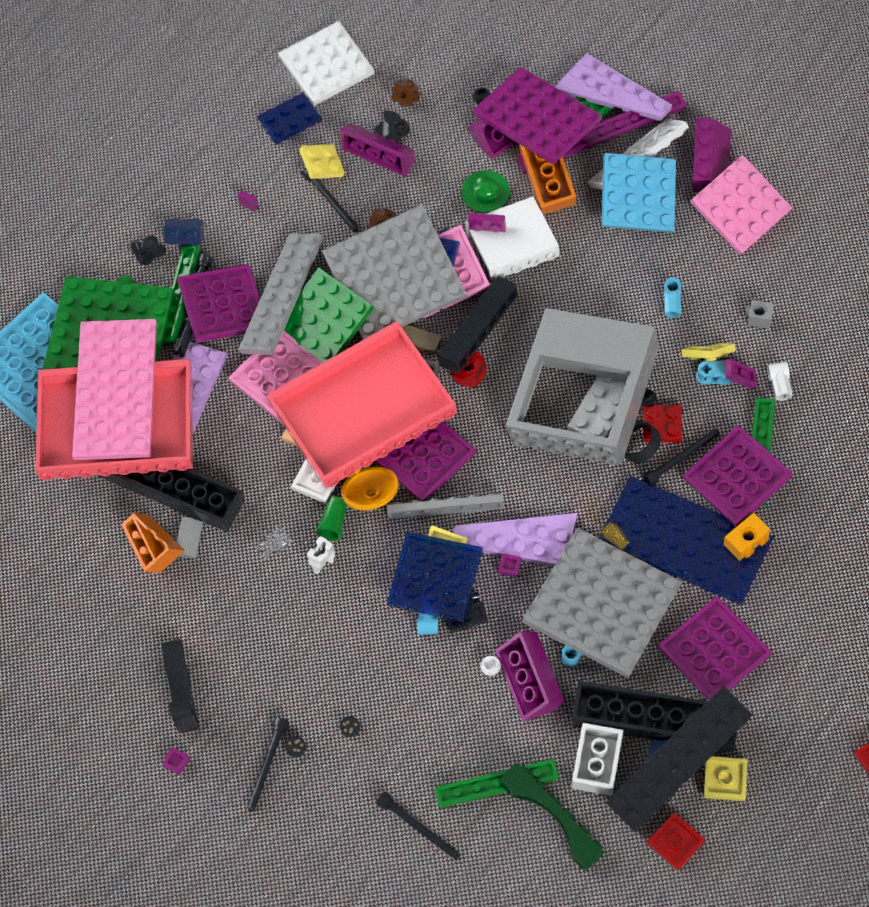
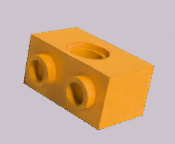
[723,513,770,561]

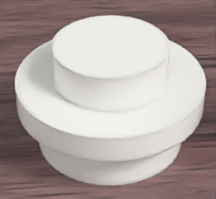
[481,656,501,676]

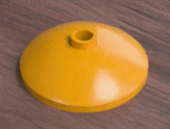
[341,467,399,511]

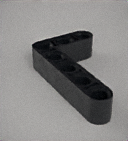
[161,638,199,734]

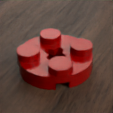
[450,351,487,388]

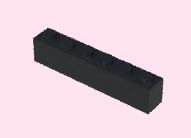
[438,276,518,375]

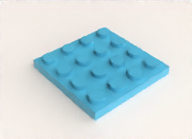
[602,153,676,233]

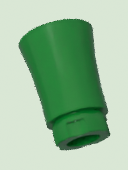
[316,496,347,541]

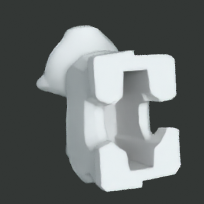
[307,536,335,574]

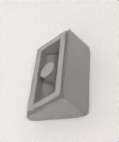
[177,516,203,559]

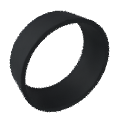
[625,421,661,463]

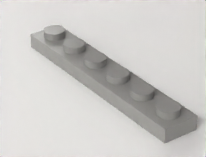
[387,493,504,519]

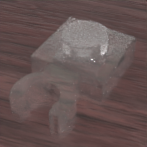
[256,526,292,559]

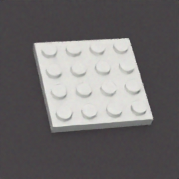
[278,21,375,106]

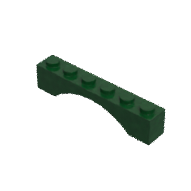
[498,763,605,873]

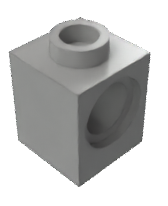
[745,300,774,329]

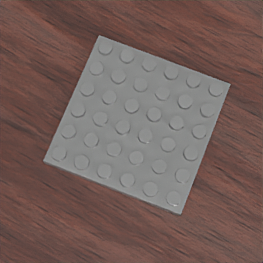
[322,204,467,340]
[522,527,682,678]

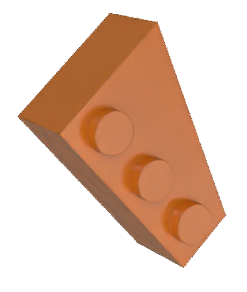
[121,513,185,573]

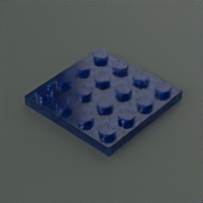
[387,532,483,622]

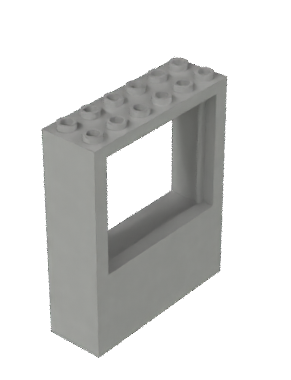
[506,308,659,465]

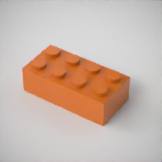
[519,144,576,215]

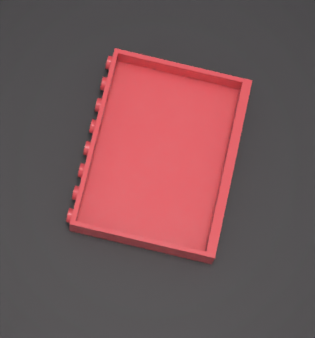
[267,321,457,489]
[35,359,193,480]

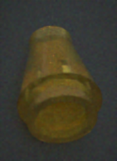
[601,521,630,550]

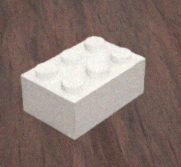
[572,723,623,796]

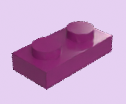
[468,213,506,232]
[724,358,757,389]

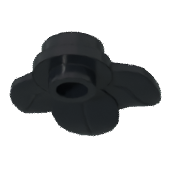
[374,110,410,143]
[131,236,166,265]

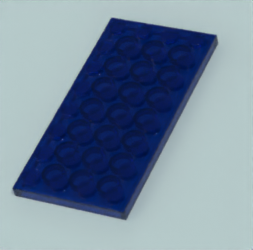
[599,476,774,606]

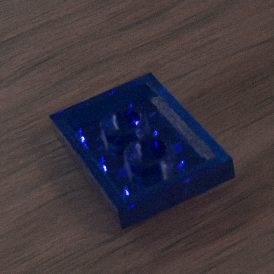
[257,92,321,145]

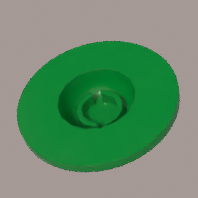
[461,170,510,213]

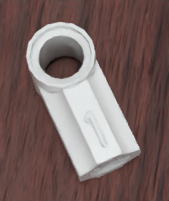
[767,362,792,401]

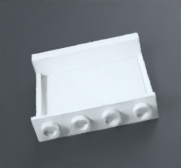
[465,197,559,281]

